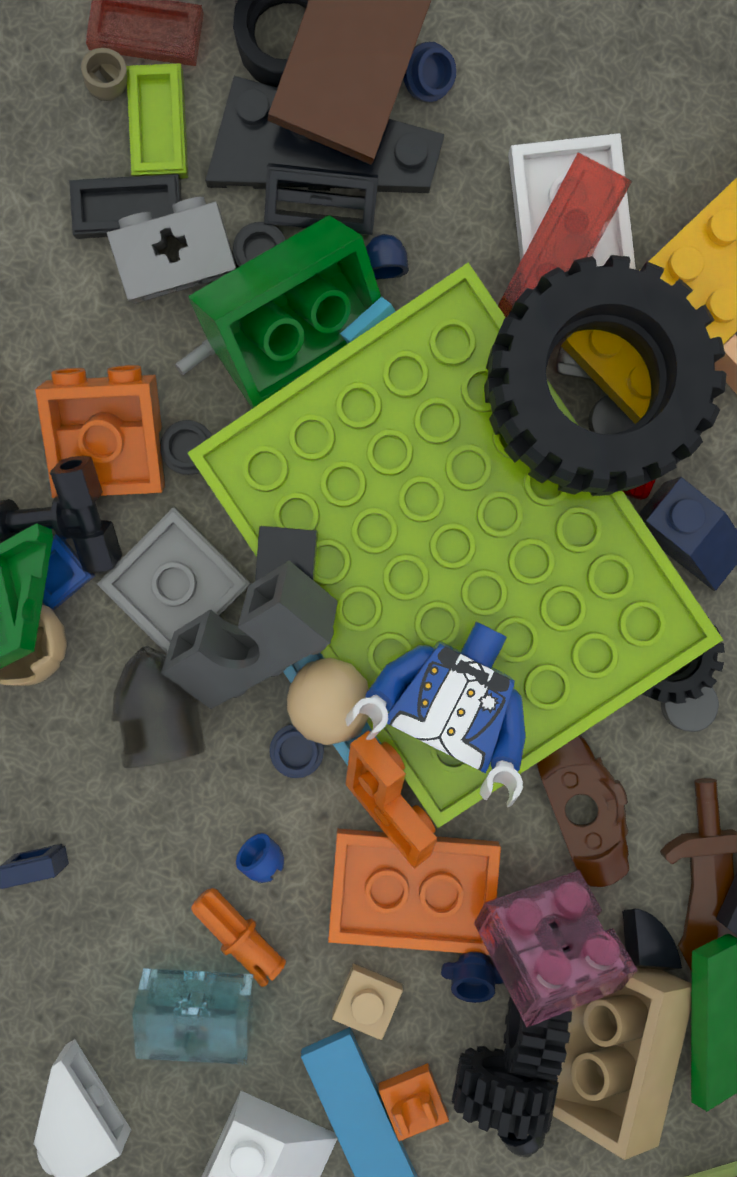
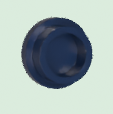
[403,42,456,102]
[269,724,324,778]

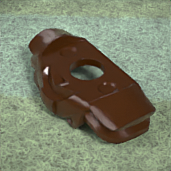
[537,735,629,887]

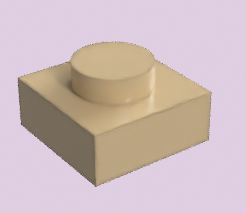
[332,963,403,1040]

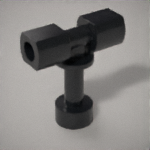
[0,456,122,573]

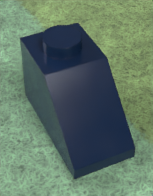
[639,477,737,591]

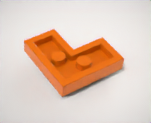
[345,730,437,869]

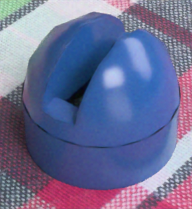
[236,833,284,883]

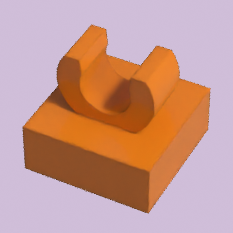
[379,1063,449,1141]

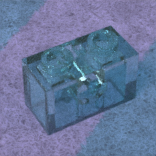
[132,968,253,1065]

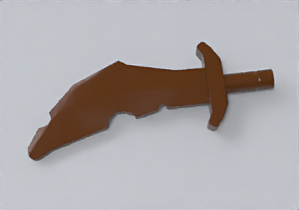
[660,778,737,972]

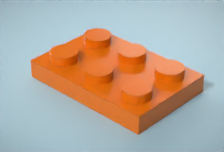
[328,828,501,956]

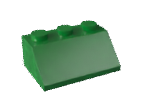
[188,215,381,409]

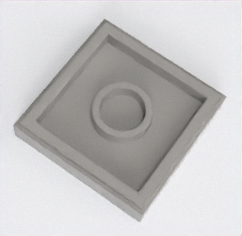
[97,507,252,654]

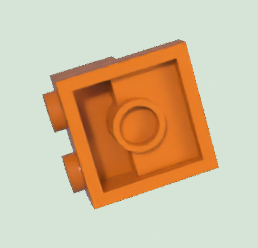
[35,365,165,498]

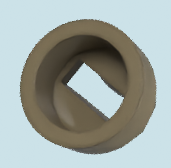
[81,48,127,101]

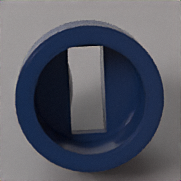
[366,234,409,280]

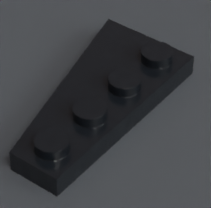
[205,76,445,193]

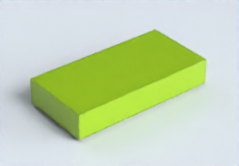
[126,63,188,179]

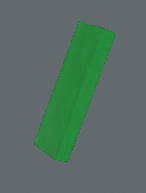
[691,933,737,1112]

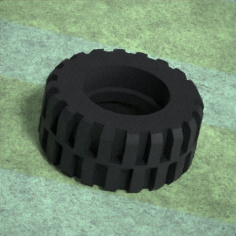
[484,255,727,496]

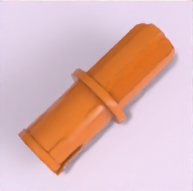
[191,888,286,987]

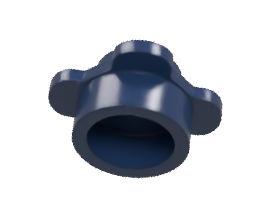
[441,952,507,1003]

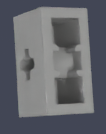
[106,197,237,304]

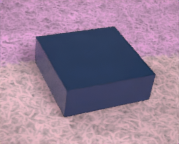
[0,844,69,889]

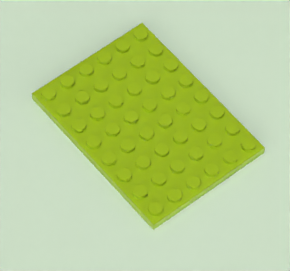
[187,262,723,828]

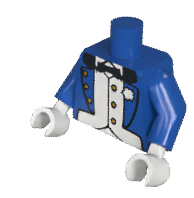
[345,621,526,807]

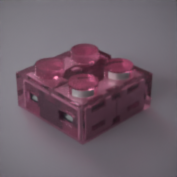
[474,870,638,1027]

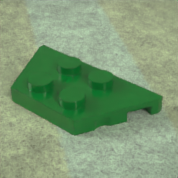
[0,523,53,669]

